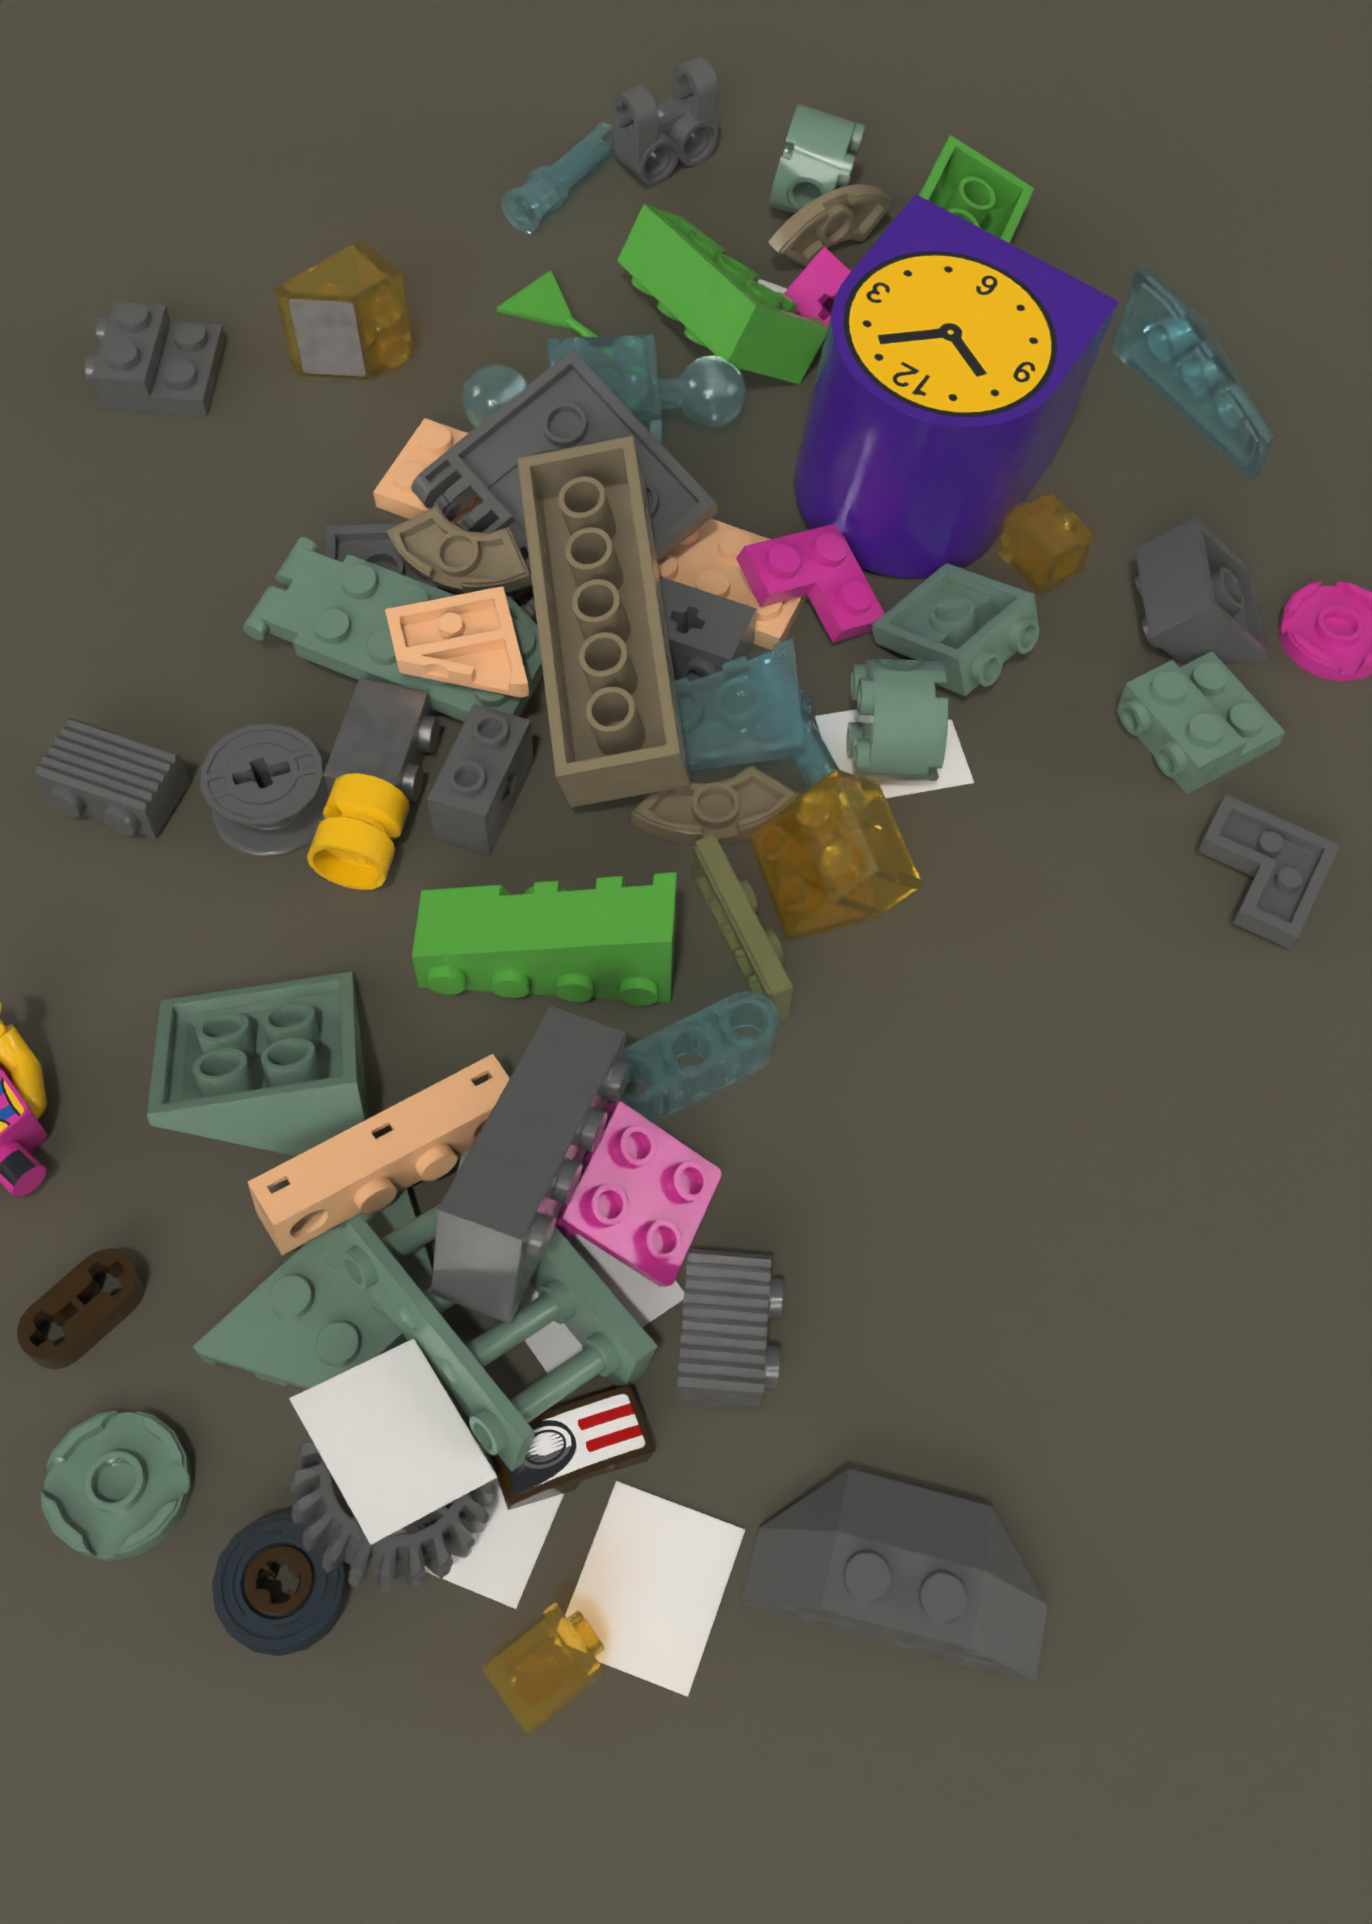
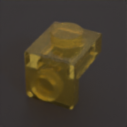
[482,1602,605,1737]

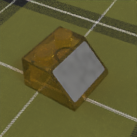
[275,239,414,380]

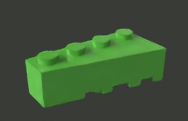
[617,204,828,385]

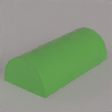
[919,135,1035,243]

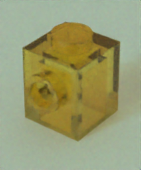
[998,492,1094,596]

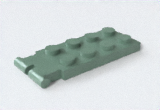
[243,537,543,722]

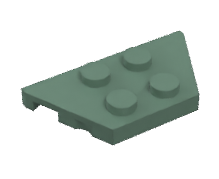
[192,1188,433,1390]

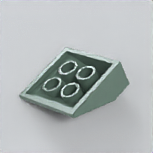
[147,971,369,1156]

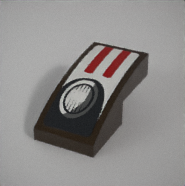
[489,1385,656,1510]

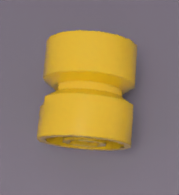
[307,773,410,890]

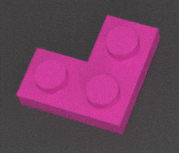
[736,524,885,643]

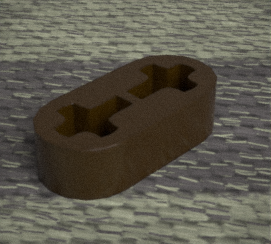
[17,1249,145,1370]

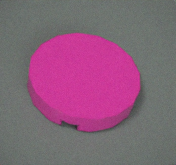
[1278,581,1372,682]

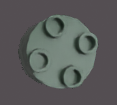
[769,104,866,214]
[846,659,948,781]

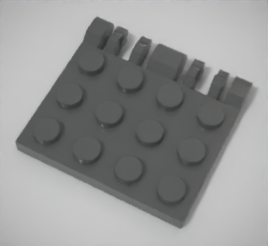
[411,349,718,624]

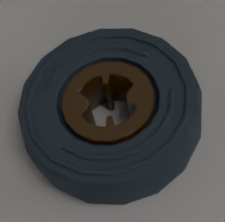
[212,1513,350,1656]

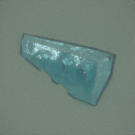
[1113,265,1274,481]

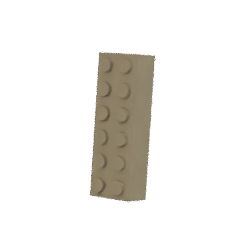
[517,436,691,808]

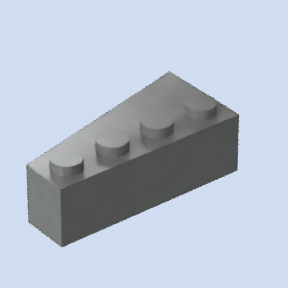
[431,1006,631,1324]

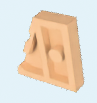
[385,586,529,698]

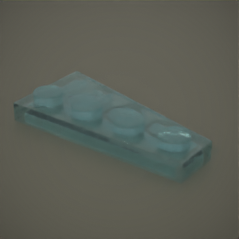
[675,638,807,771]

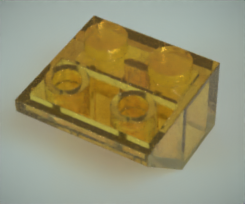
[748,768,923,940]

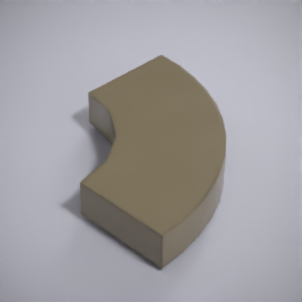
[768,184,894,268]
[387,506,532,594]
[631,765,800,845]

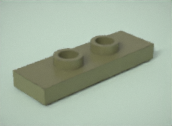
[692,834,793,1024]

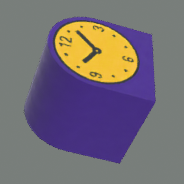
[794,194,1119,579]

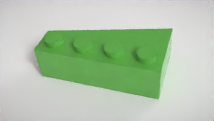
[412,872,677,1006]

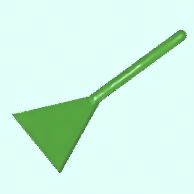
[496,270,648,380]

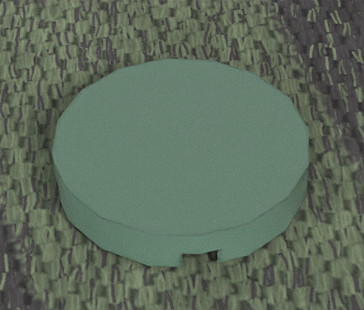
[41,1410,193,1562]

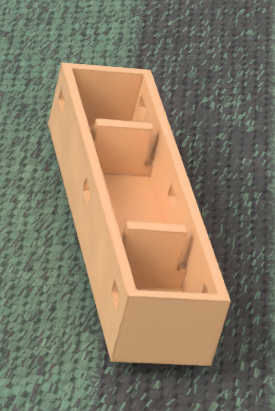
[248,1054,510,1255]

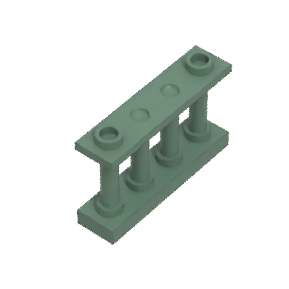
[341,1149,658,1472]

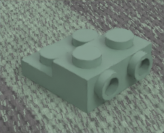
[871,563,1040,697]
[1116,651,1286,794]

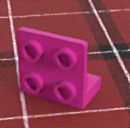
[555,1100,722,1287]

